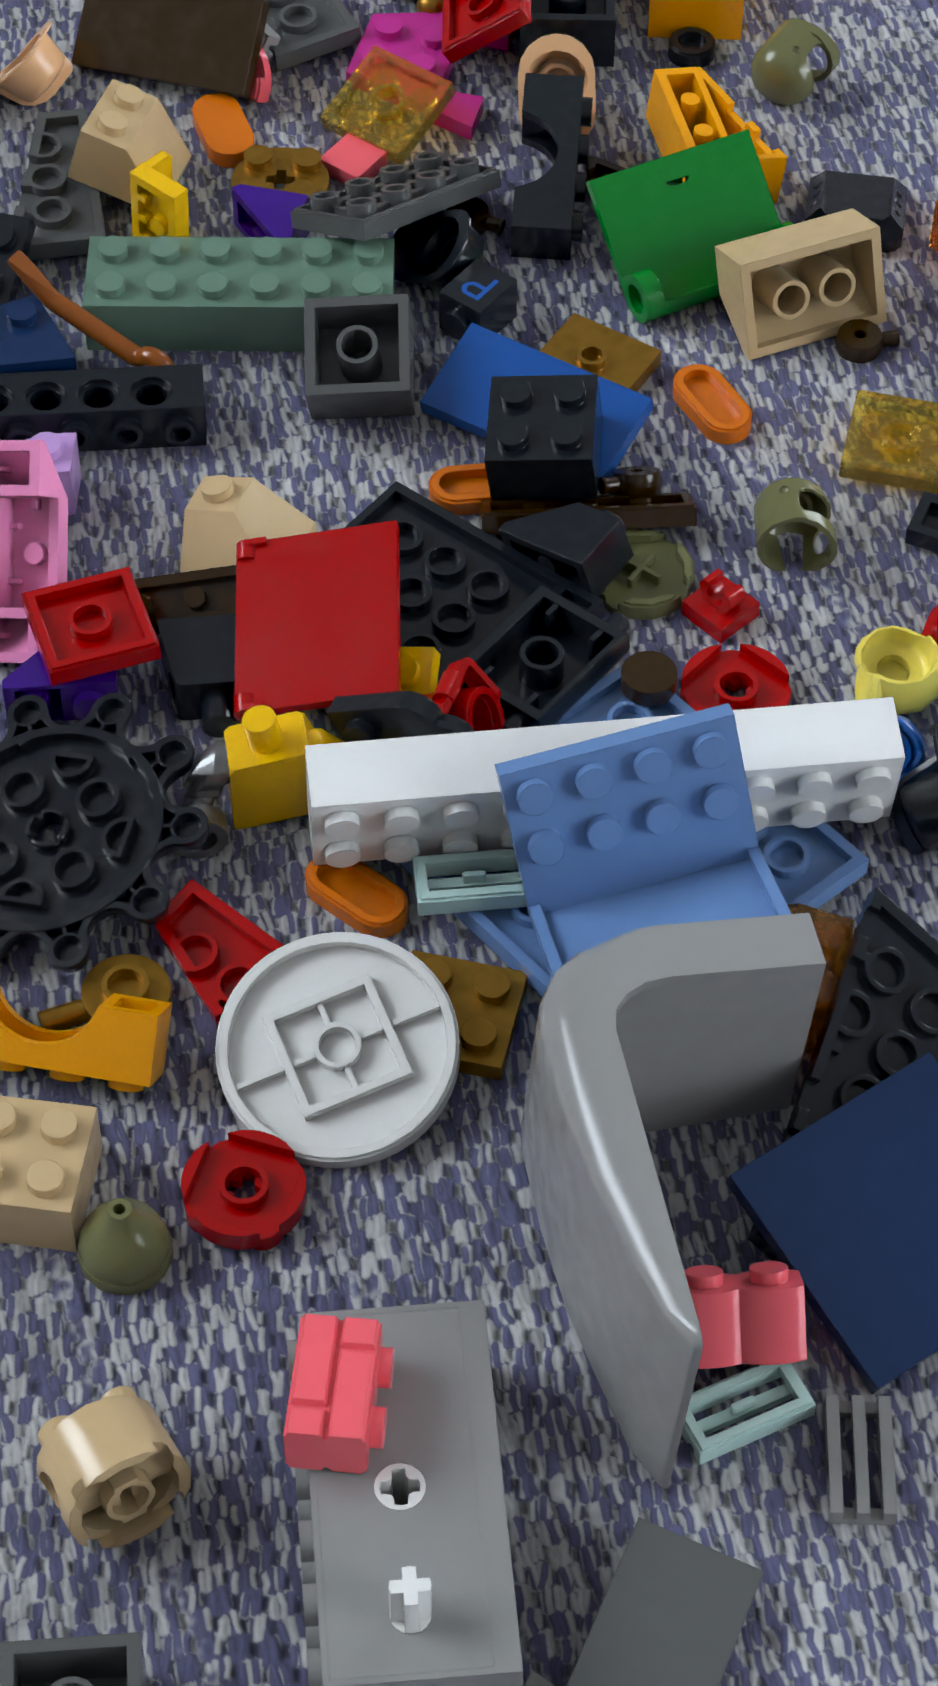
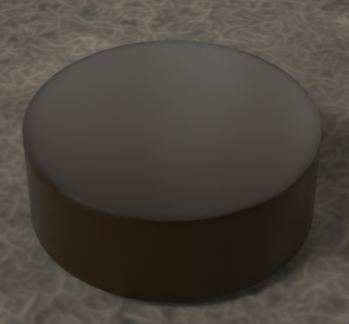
[620,651,678,706]

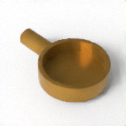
[37,954,172,1030]

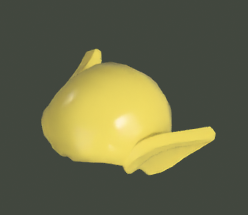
[854,625,938,715]

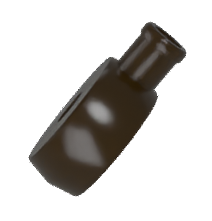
[446,197,506,235]
[835,319,900,363]
[598,466,662,496]

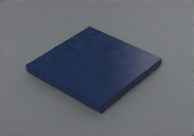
[725,1052,938,1395]

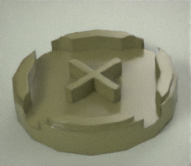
[598,530,695,620]

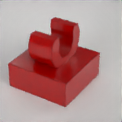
[682,568,760,644]

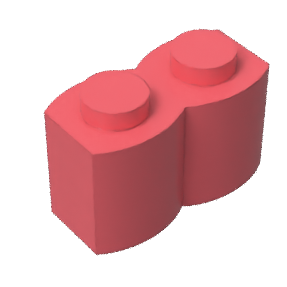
[685,1261,807,1369]

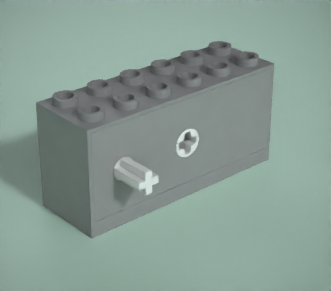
[287,1300,523,1686]

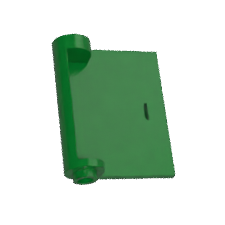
[586,129,794,324]

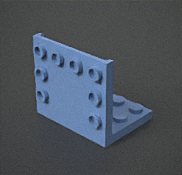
[494,703,792,978]

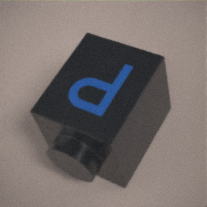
[439,259,517,340]

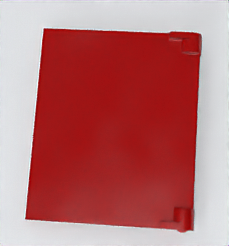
[234,520,401,721]

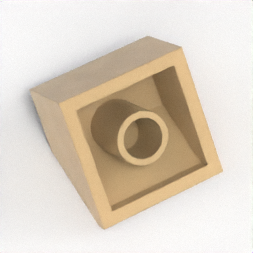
[67,79,192,204]

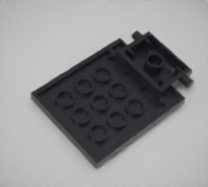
[345,481,630,729]

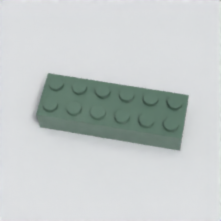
[82,236,395,352]

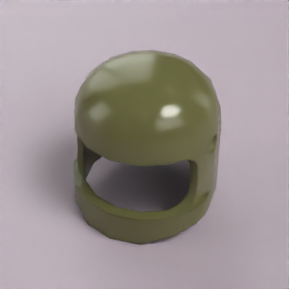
[750,18,841,106]
[754,477,837,571]

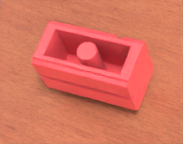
[283,1314,395,1474]

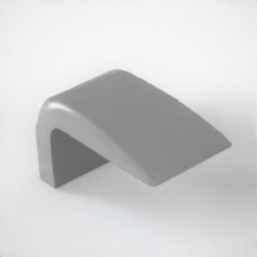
[521,913,826,1489]

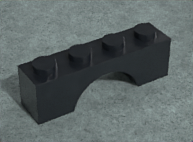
[511,73,593,260]

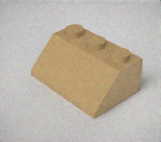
[715,208,887,360]

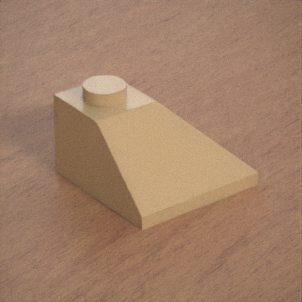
[180,475,318,573]

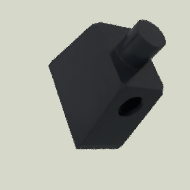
[157,614,236,738]

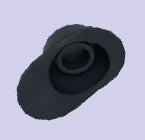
[392,209,490,288]
[892,723,938,855]

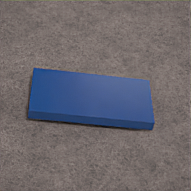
[420,323,654,478]

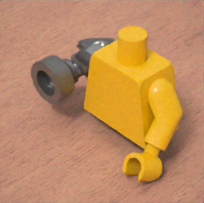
[175,705,344,858]

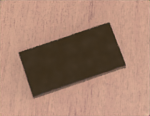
[71,0,270,99]

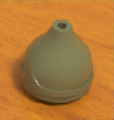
[77,1198,173,1295]

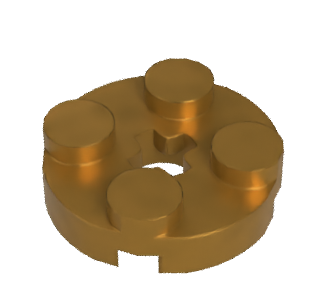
[231,145,330,202]

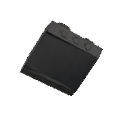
[804,170,908,253]

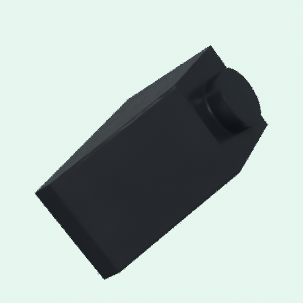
[498,502,634,596]

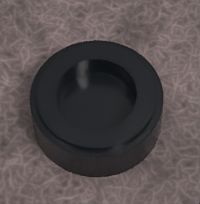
[668,27,715,68]

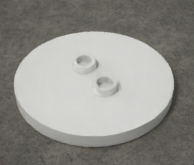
[215,932,461,1168]

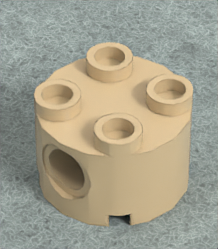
[36,1386,191,1549]

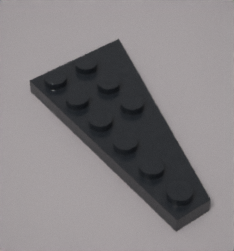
[748,887,938,1262]

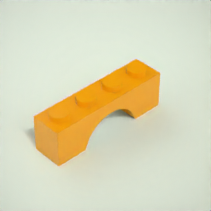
[0,987,172,1092]

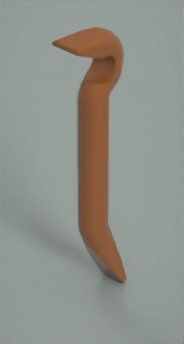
[7,250,174,367]

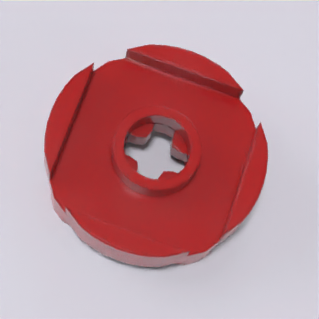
[680,644,791,711]
[181,1130,307,1251]

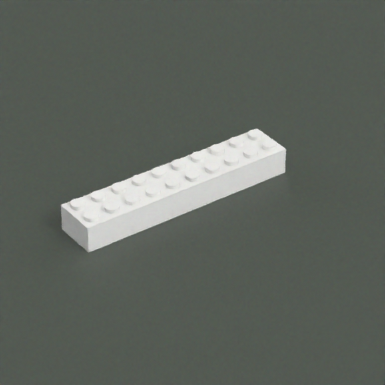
[305,697,905,868]

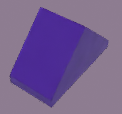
[232,184,310,238]

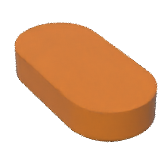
[192,93,255,168]
[672,364,752,444]
[429,463,491,515]
[305,860,409,938]

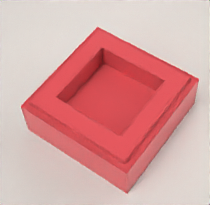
[321,133,387,184]

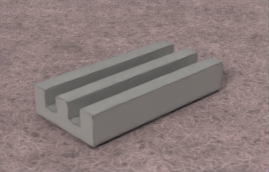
[824,1394,898,1525]

